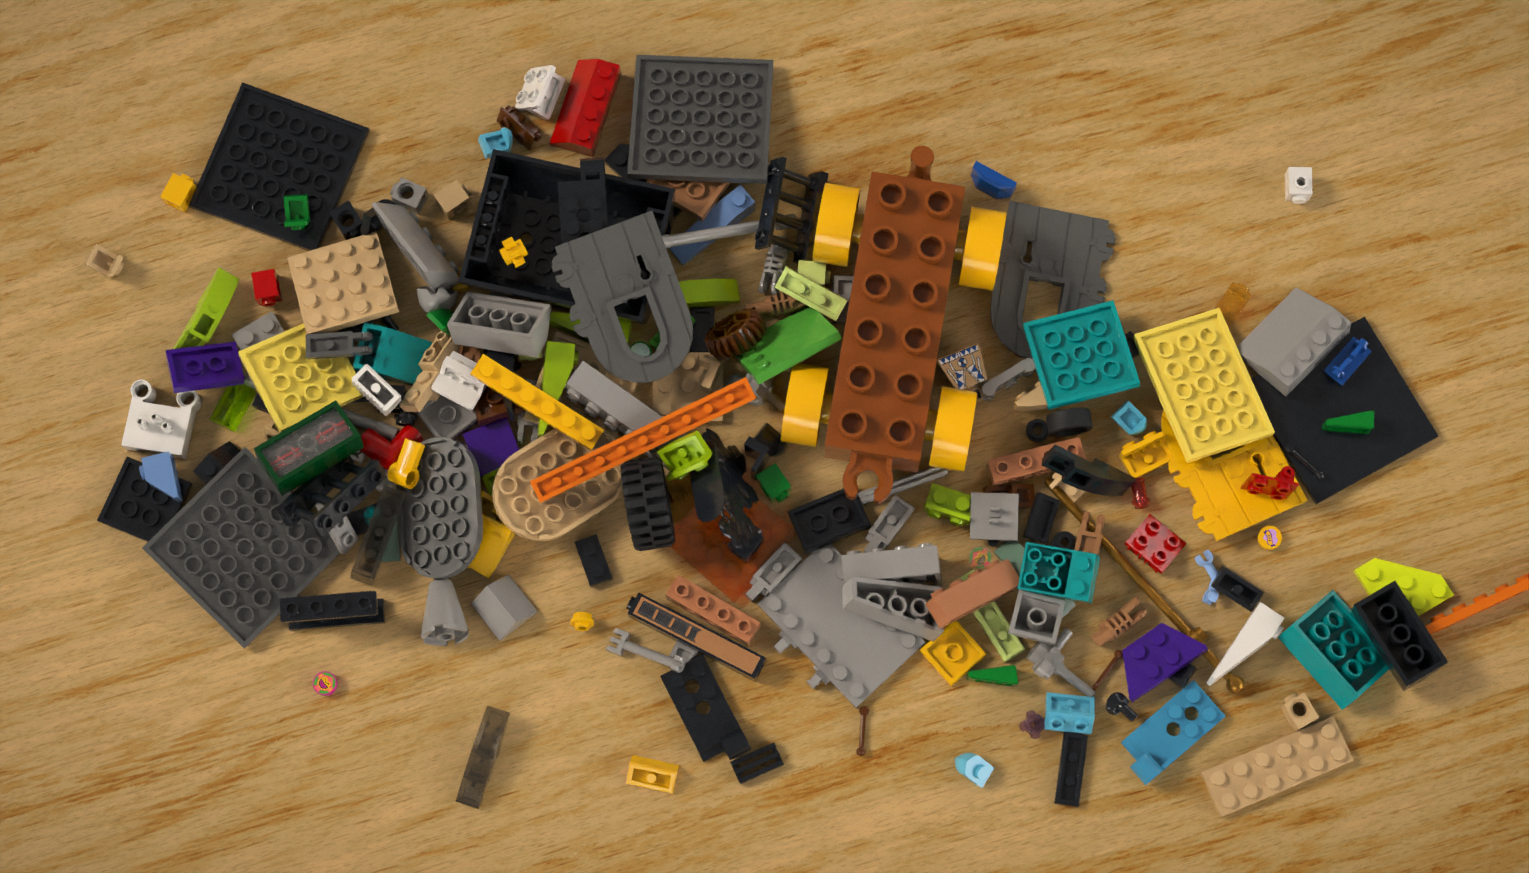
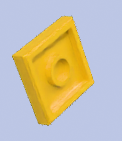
[919,620,987,686]

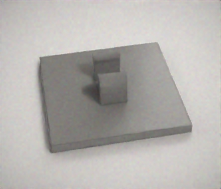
[970,492,1019,541]

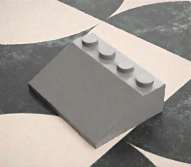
[371,202,460,293]
[1237,288,1352,396]

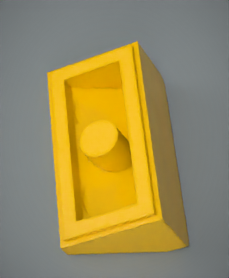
[626,755,679,794]

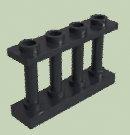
[276,456,386,538]
[280,591,385,631]

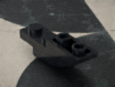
[1042,444,1136,496]

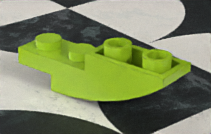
[173,267,239,349]

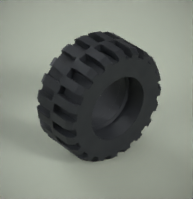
[620,457,675,551]

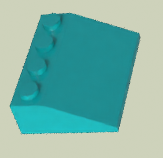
[1278,590,1389,710]

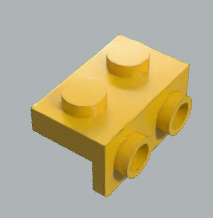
[1119,431,1172,479]

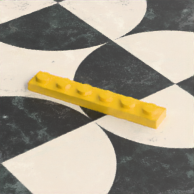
[470,354,604,451]

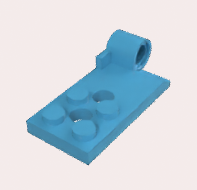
[1121,680,1226,786]

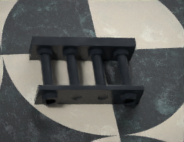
[754,157,828,264]

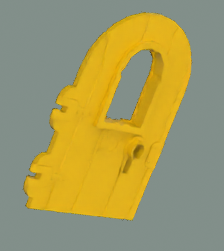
[1161,409,1308,541]

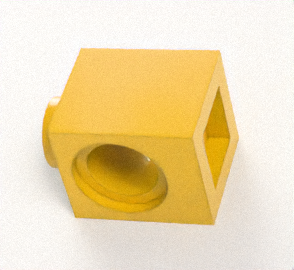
[160,173,196,213]

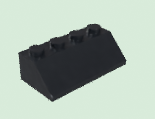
[1351,581,1448,692]

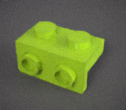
[657,430,713,481]

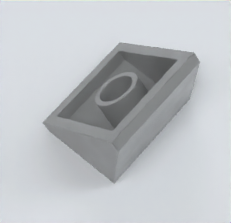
[471,575,537,641]
[1008,590,1066,645]

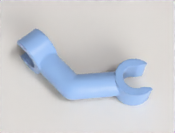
[1195,550,1219,605]

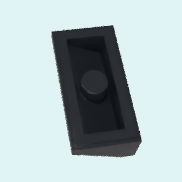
[1211,564,1264,612]

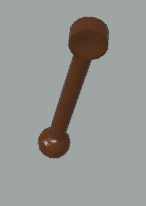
[1092,650,1123,691]
[856,706,869,756]

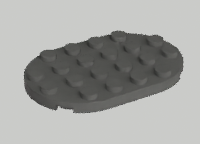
[396,437,483,579]

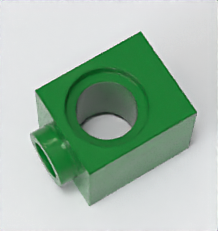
[756,463,791,503]

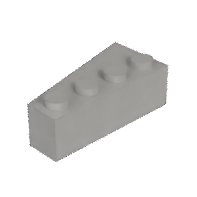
[841,543,943,586]
[842,577,944,641]

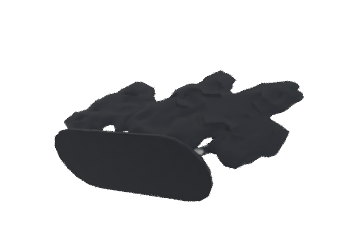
[689,428,760,549]

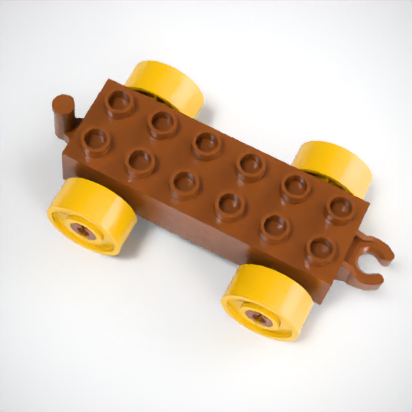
[781,146,1006,504]

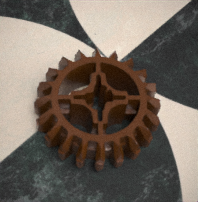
[704,308,767,360]

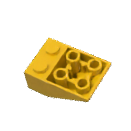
[468,490,515,579]

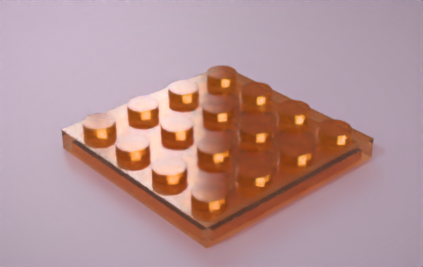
[670,499,796,603]

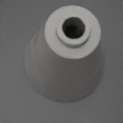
[421,578,469,646]

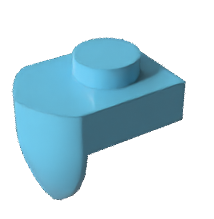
[478,127,513,159]
[1111,400,1147,436]
[955,752,994,788]

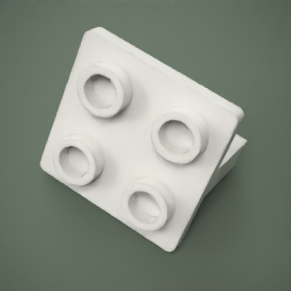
[515,65,565,120]
[431,351,487,411]

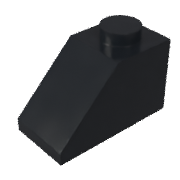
[193,441,240,484]

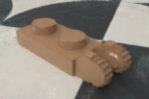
[1074,511,1105,555]

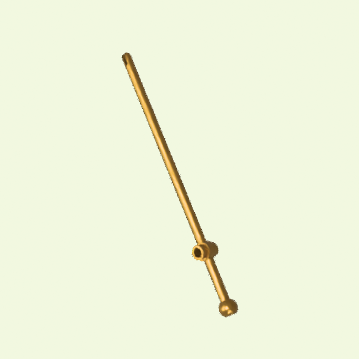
[1045,478,1245,694]

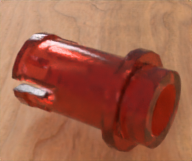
[1131,478,1150,509]

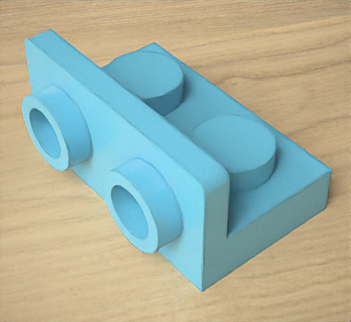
[1044,692,1095,734]

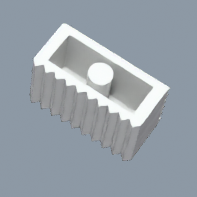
[352,364,402,416]

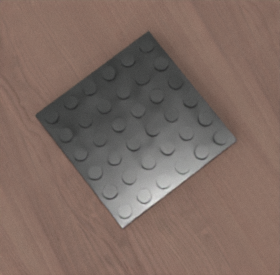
[627,55,773,184]
[142,447,340,649]

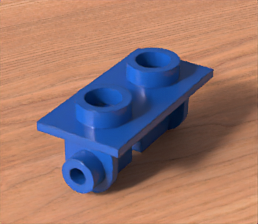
[1324,337,1372,386]

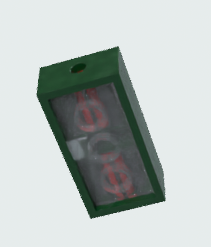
[254,400,364,496]

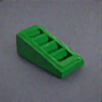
[1322,411,1374,434]
[967,665,1018,687]

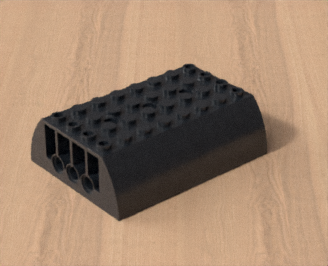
[459,149,676,324]

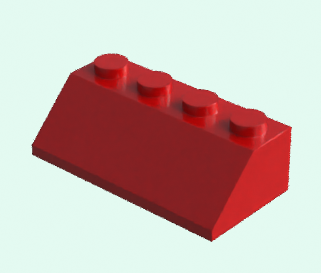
[549,59,621,157]

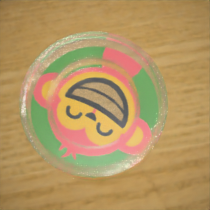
[968,546,992,571]

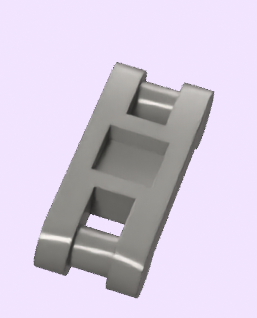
[981,358,1035,401]

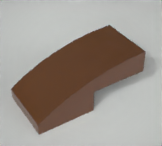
[983,484,1035,509]

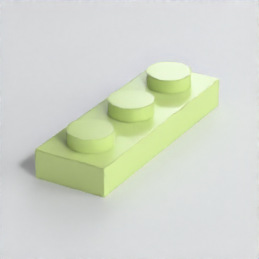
[775,266,847,321]

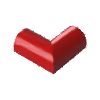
[359,425,423,470]

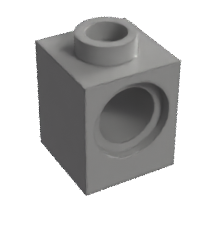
[390,177,429,215]

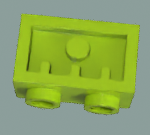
[923,483,971,527]

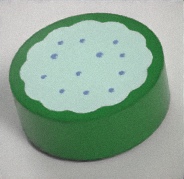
[630,341,652,357]

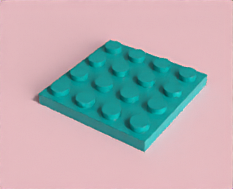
[1023,300,1140,410]

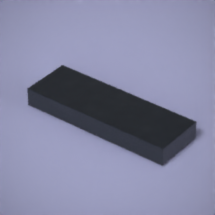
[1054,732,1088,808]

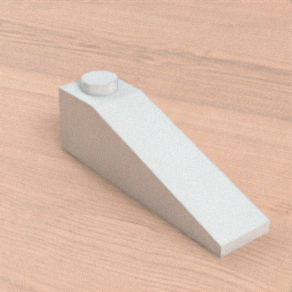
[1206,602,1284,686]

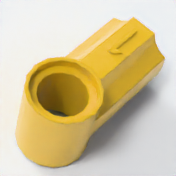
[387,438,425,489]

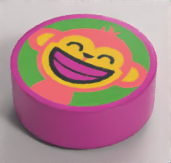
[313,671,338,696]

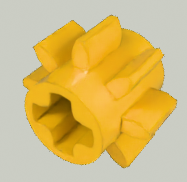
[499,237,528,268]

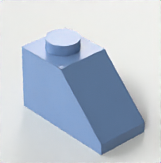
[139,451,183,502]

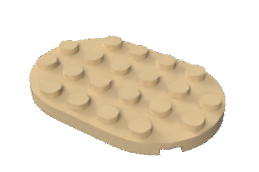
[492,426,623,541]

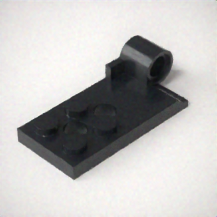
[660,654,751,762]

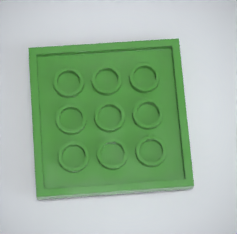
[735,306,842,384]

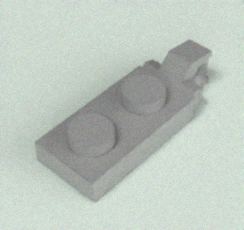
[863,494,915,553]
[746,543,802,603]

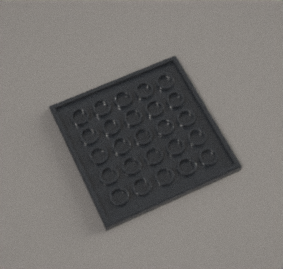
[189,82,370,251]

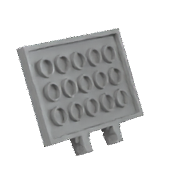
[758,544,925,708]

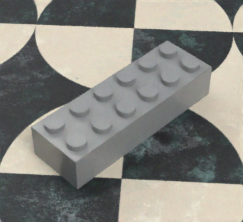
[563,361,688,471]

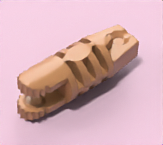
[1090,596,1148,646]

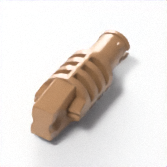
[745,293,807,317]

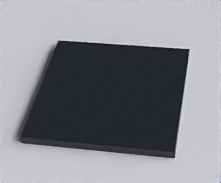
[1251,316,1438,505]

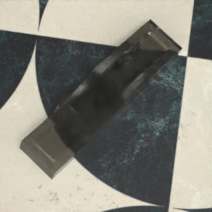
[455,706,510,809]

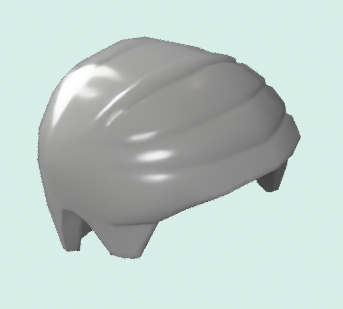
[417,286,458,313]

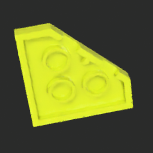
[1353,558,1454,616]

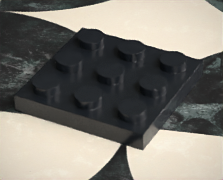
[97,457,193,542]

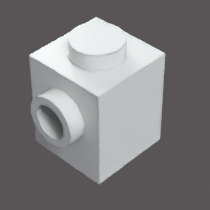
[1285,167,1313,204]

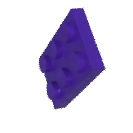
[165,342,245,393]

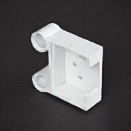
[121,380,202,460]

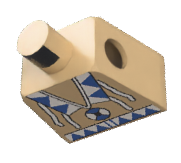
[936,343,987,402]

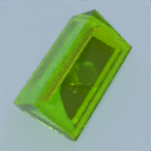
[209,384,256,432]

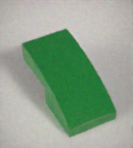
[426,309,454,336]

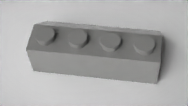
[447,292,551,358]

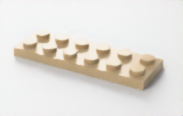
[1201,716,1354,818]

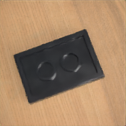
[787,489,871,554]

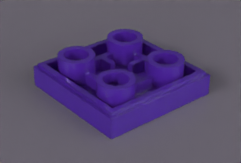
[463,417,519,478]

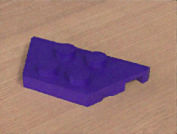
[1122,623,1208,703]

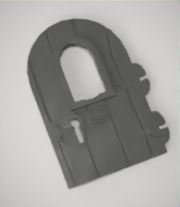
[990,201,1116,359]
[551,211,693,383]

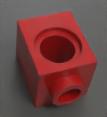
[251,269,282,307]

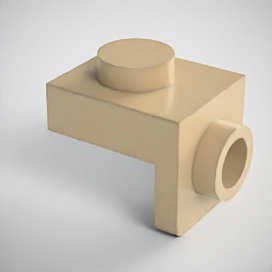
[84,244,124,278]

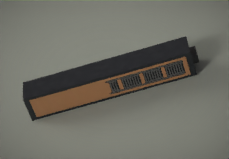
[626,593,766,682]

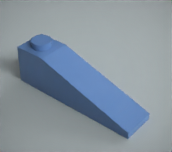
[669,185,755,265]

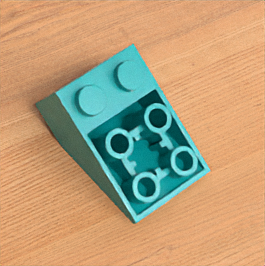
[353,323,433,386]
[1017,542,1100,604]

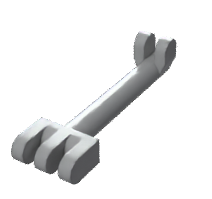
[606,628,685,673]

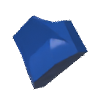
[970,161,1017,199]

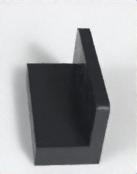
[744,436,770,481]

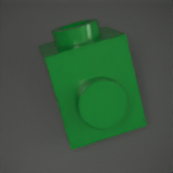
[284,194,311,230]

